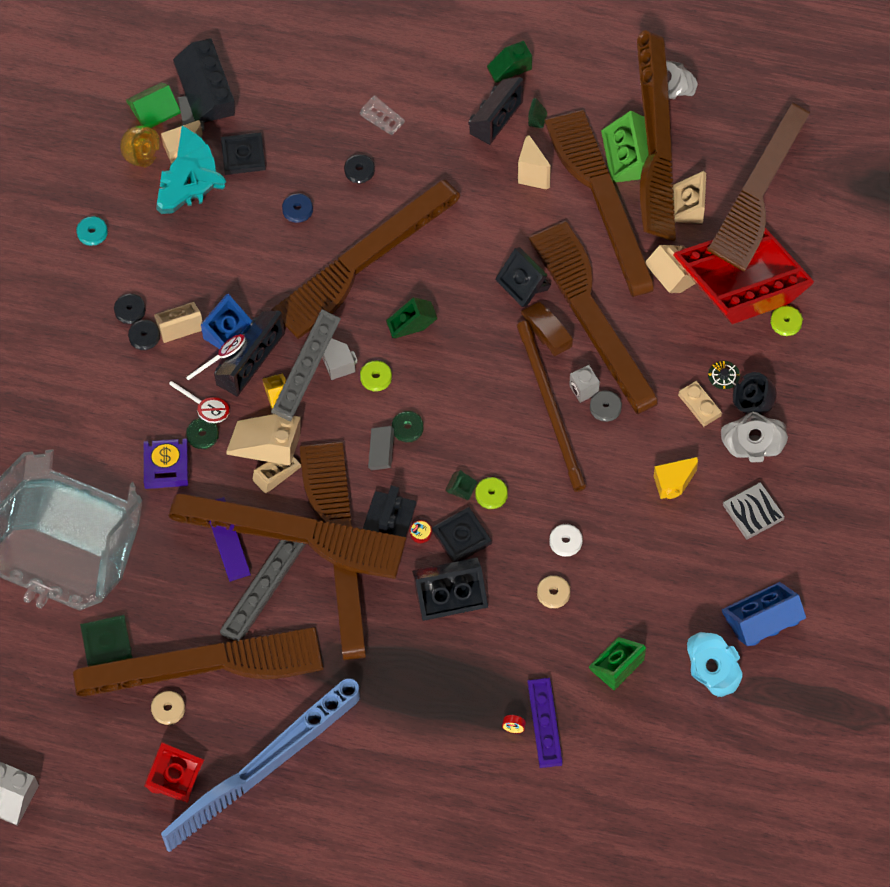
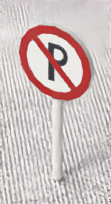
[187,334,245,380]
[169,381,230,423]

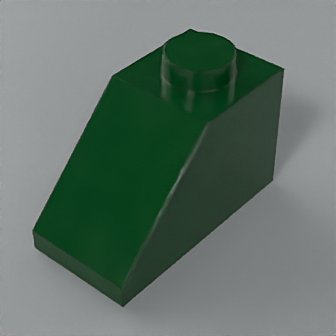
[487,41,532,83]
[386,297,438,339]

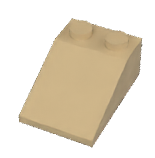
[227,414,300,466]

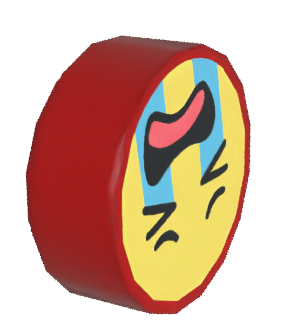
[410,520,432,543]
[502,715,526,734]

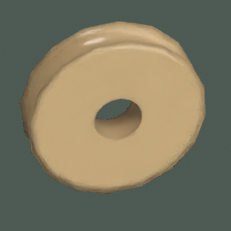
[537,576,570,608]
[151,691,185,725]

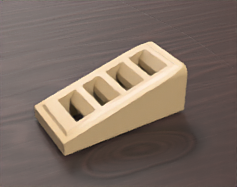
[253,456,301,493]

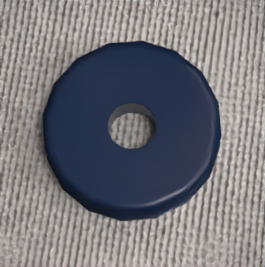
[282,193,313,223]

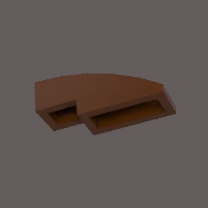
[521,302,573,357]

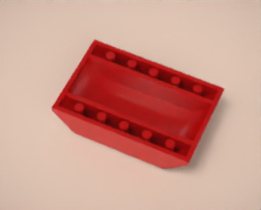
[673,228,814,325]

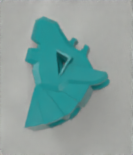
[156,126,226,214]

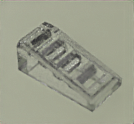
[359,95,405,135]

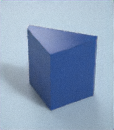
[201,294,252,349]

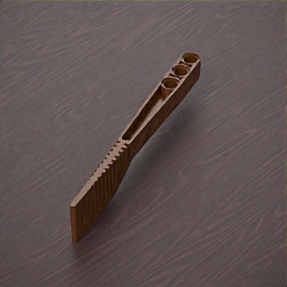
[637,30,676,241]
[707,102,810,272]
[544,110,654,297]
[271,180,460,339]
[529,221,658,414]
[299,441,366,660]
[168,494,406,579]
[73,627,323,697]

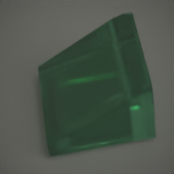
[528,98,547,128]
[445,470,478,500]

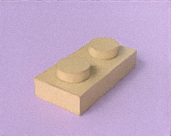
[678,381,722,427]

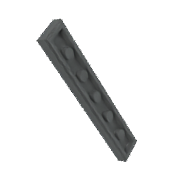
[271,309,341,422]
[220,540,306,642]

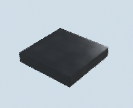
[221,132,266,175]
[432,507,492,562]

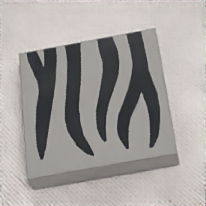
[723,482,784,540]

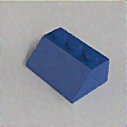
[722,582,806,646]

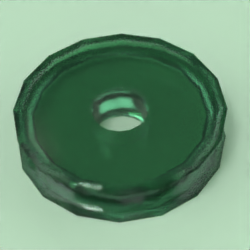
[392,411,424,442]
[186,418,219,449]

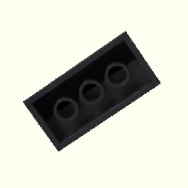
[173,38,235,123]
[214,311,285,397]

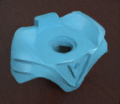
[687,632,742,697]

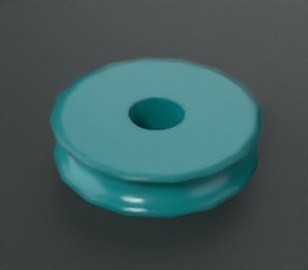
[76,216,108,246]

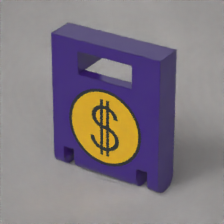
[144,438,189,489]

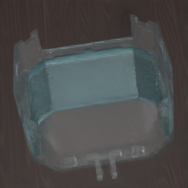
[0,449,142,611]

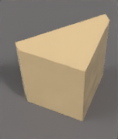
[518,135,551,189]
[672,171,706,224]
[154,302,202,343]

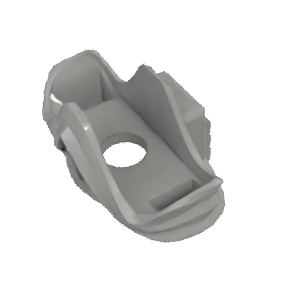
[640,60,698,99]
[721,412,788,462]

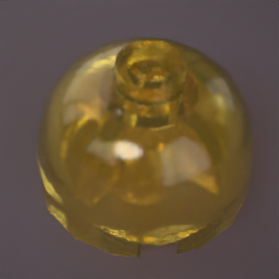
[120,126,160,168]

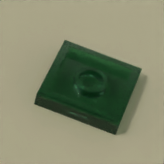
[80,615,133,667]

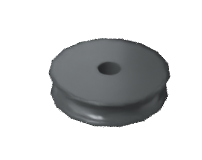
[590,390,622,422]

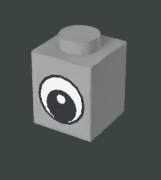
[569,365,600,403]

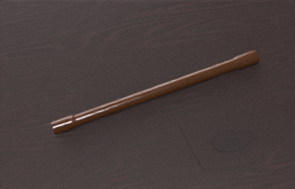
[517,321,586,492]

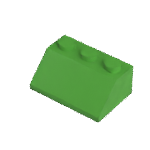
[601,111,649,183]

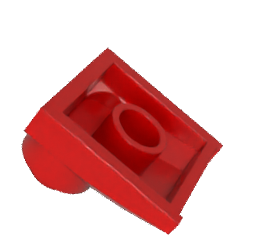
[144,743,204,803]

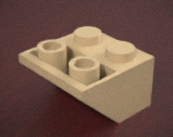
[645,245,696,293]

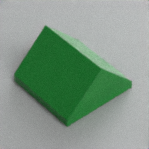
[126,82,181,131]
[588,637,646,691]

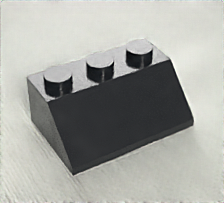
[468,77,523,145]
[412,558,488,621]

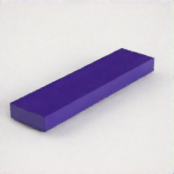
[210,497,250,582]
[528,678,562,768]

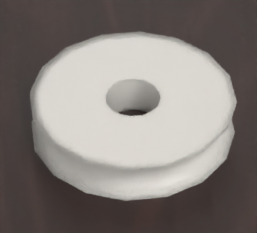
[550,524,582,556]

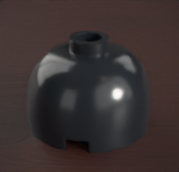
[732,372,777,415]

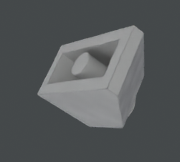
[322,338,357,380]

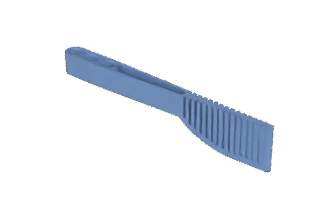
[161,679,360,852]

